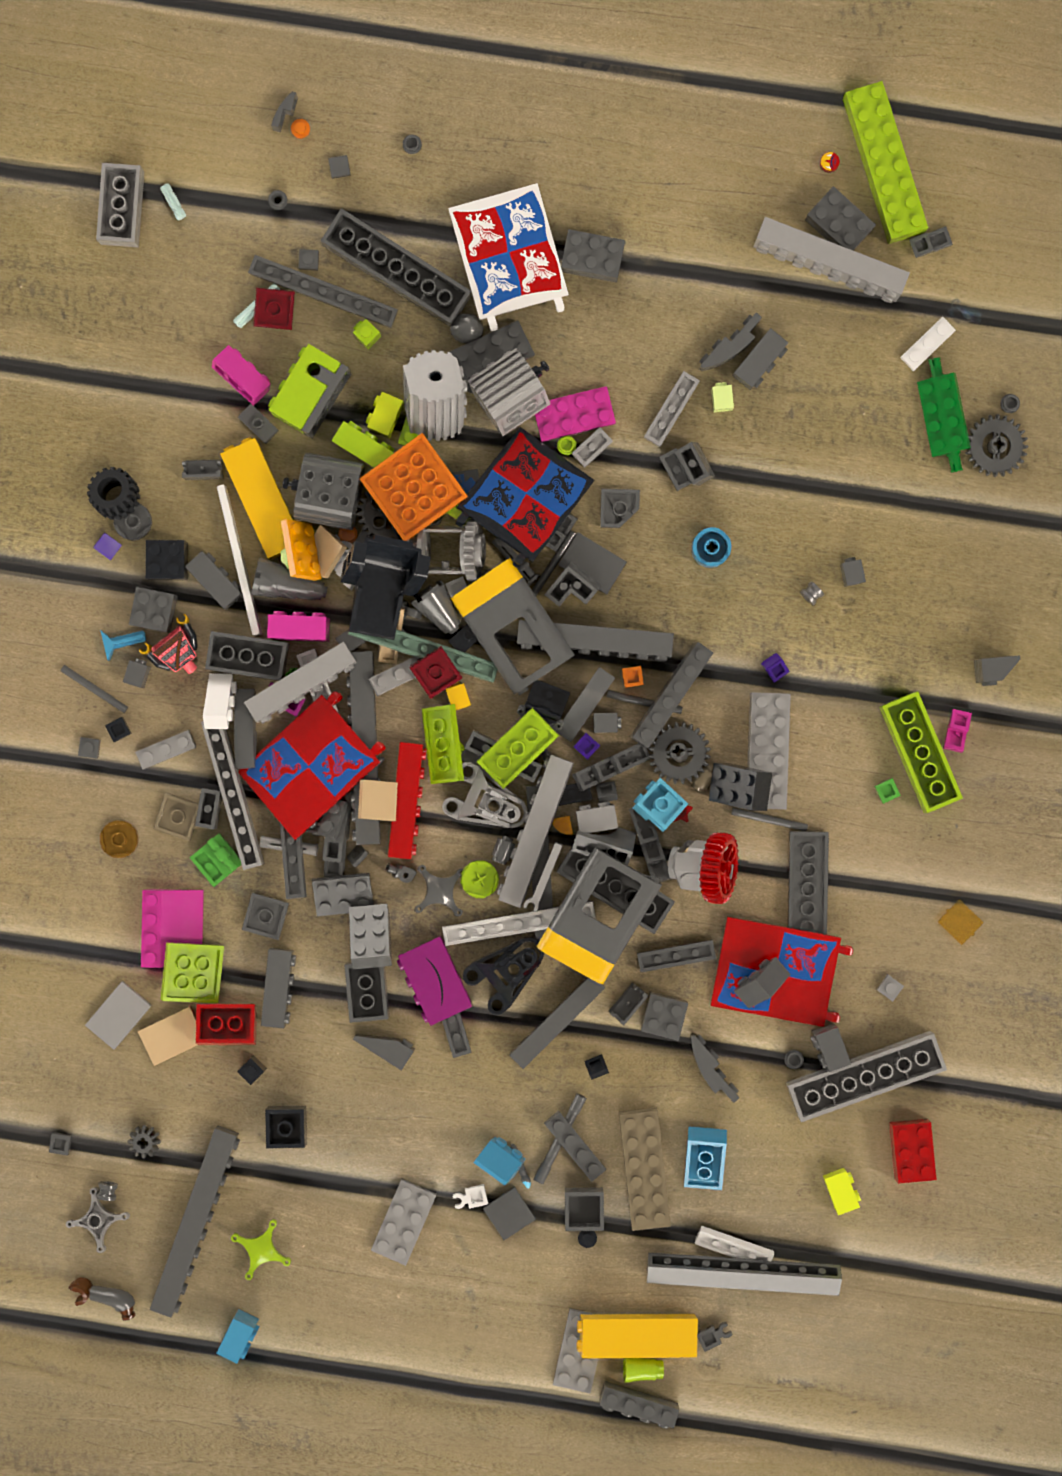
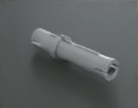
[260,836,319,856]

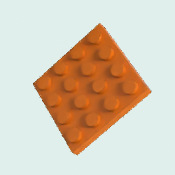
[359,433,468,541]

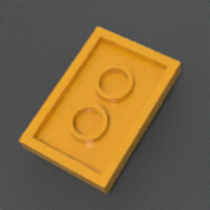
[281,519,322,581]

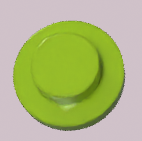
[557,436,576,455]

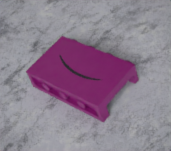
[397,935,473,1026]

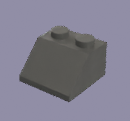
[974,655,1020,686]

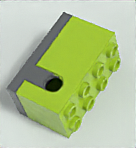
[268,343,351,439]

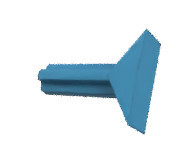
[100,630,146,661]

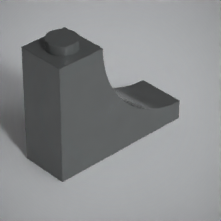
[571,827,636,865]

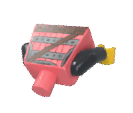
[139,613,198,674]

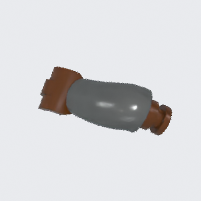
[68,1277,136,1321]

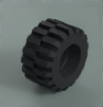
[87,467,141,520]

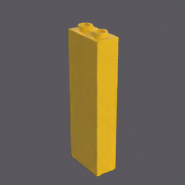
[220,437,294,560]
[576,1314,698,1358]

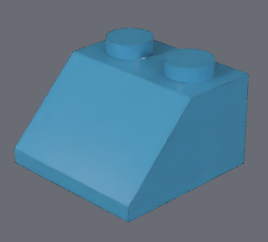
[473,1137,526,1185]

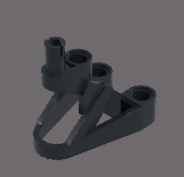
[463,937,544,1015]

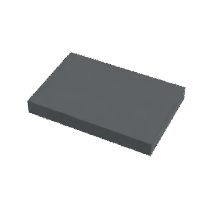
[558,533,627,595]

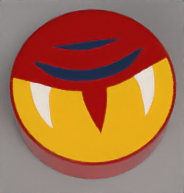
[820,152,840,173]

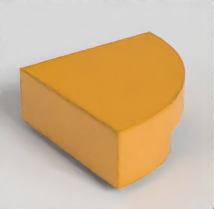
[552,816,573,835]

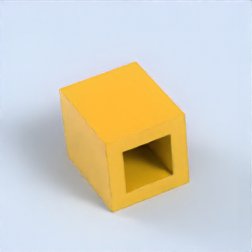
[446,681,472,711]

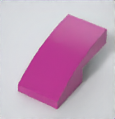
[943,709,972,753]

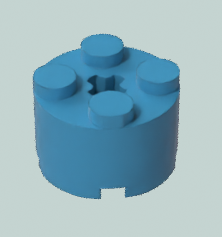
[691,527,732,568]

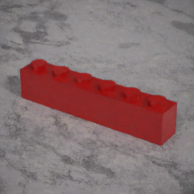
[388,742,427,859]

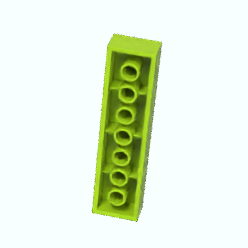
[843,81,928,244]
[332,421,470,525]

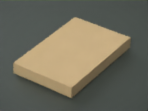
[138,1006,197,1066]

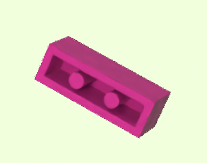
[212,345,271,406]

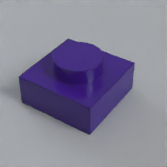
[574,733,600,760]

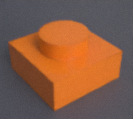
[622,666,644,688]

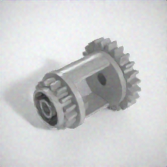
[408,519,486,582]

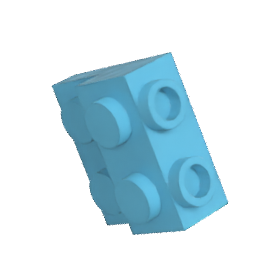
[633,778,688,832]

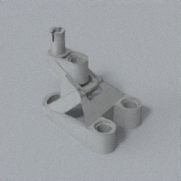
[442,762,528,828]

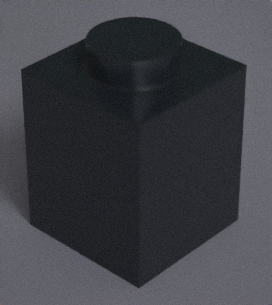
[237,1055,267,1085]

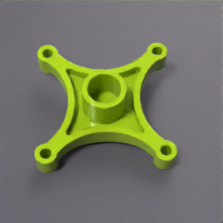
[231,1219,291,1280]

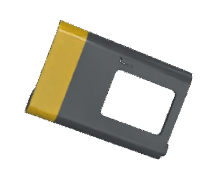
[450,558,574,696]
[537,847,662,984]

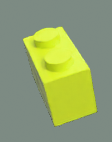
[366,392,404,439]
[823,1168,861,1216]

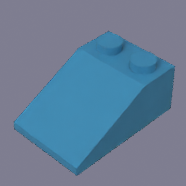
[684,1126,727,1190]

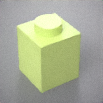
[711,382,734,413]

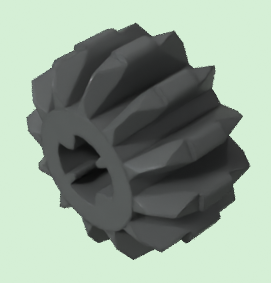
[128,1125,161,1158]

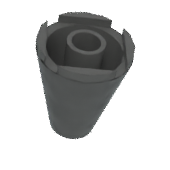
[410,579,460,634]

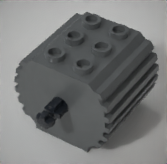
[282,453,365,530]

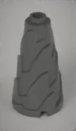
[251,557,328,600]

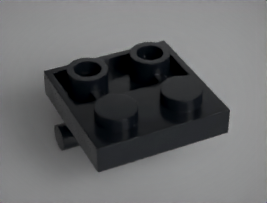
[524,680,571,724]

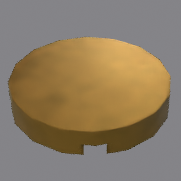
[100,820,139,858]

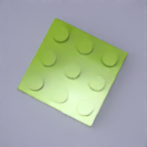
[160,942,224,1003]

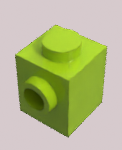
[353,319,381,350]

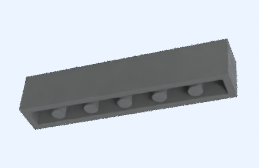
[630,642,713,748]

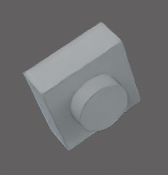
[876,974,904,1002]

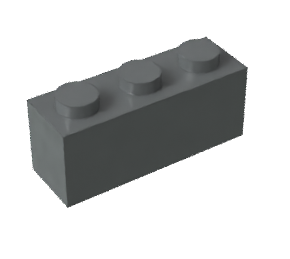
[733,328,789,390]
[185,551,243,610]

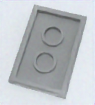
[85,981,152,1050]

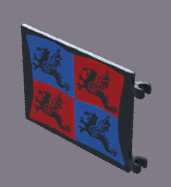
[455,427,595,568]

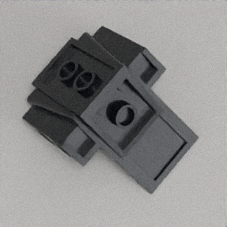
[340,535,431,640]

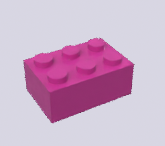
[267,611,330,642]

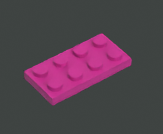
[535,386,616,442]

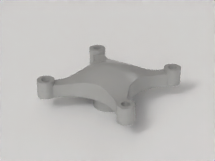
[66,1187,130,1253]

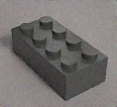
[205,631,290,681]

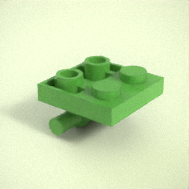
[190,833,242,887]

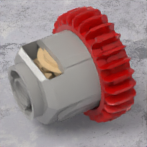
[668,832,739,904]

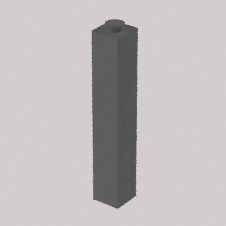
[509,977,605,1069]

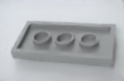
[371,1179,437,1266]
[553,1308,598,1394]

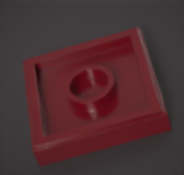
[253,288,295,330]
[409,646,463,699]

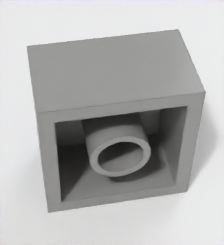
[576,801,618,833]

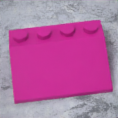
[141,889,204,968]

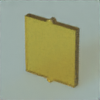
[937,899,984,945]

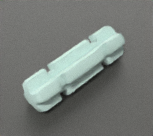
[160,183,186,220]

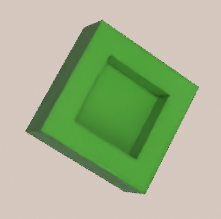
[874,778,901,804]

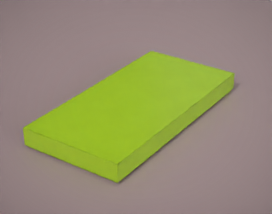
[422,704,464,784]
[477,708,559,789]

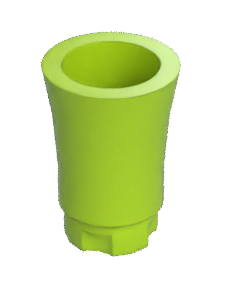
[623,1358,664,1383]

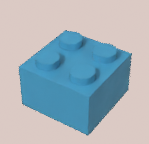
[216,1309,260,1363]

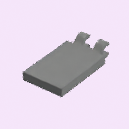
[524,842,563,912]

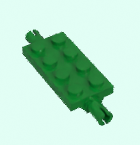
[917,357,971,473]

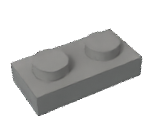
[572,427,613,468]

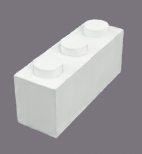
[203,673,237,729]

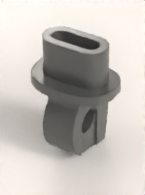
[401,600,422,620]
[385,863,417,883]

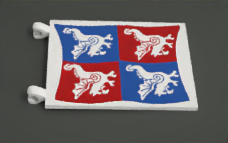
[448,183,569,331]

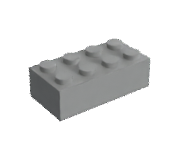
[96,163,145,248]

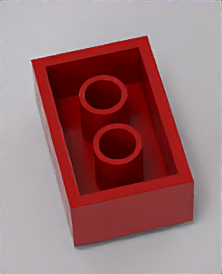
[195,1004,257,1045]
[889,1119,937,1184]

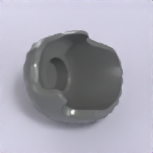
[450,313,484,344]

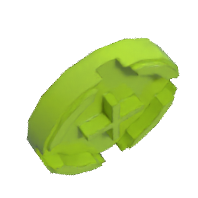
[460,860,499,898]

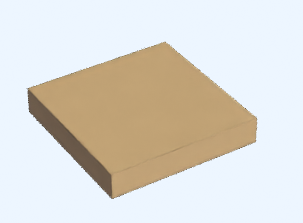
[314,524,347,578]
[358,780,398,821]

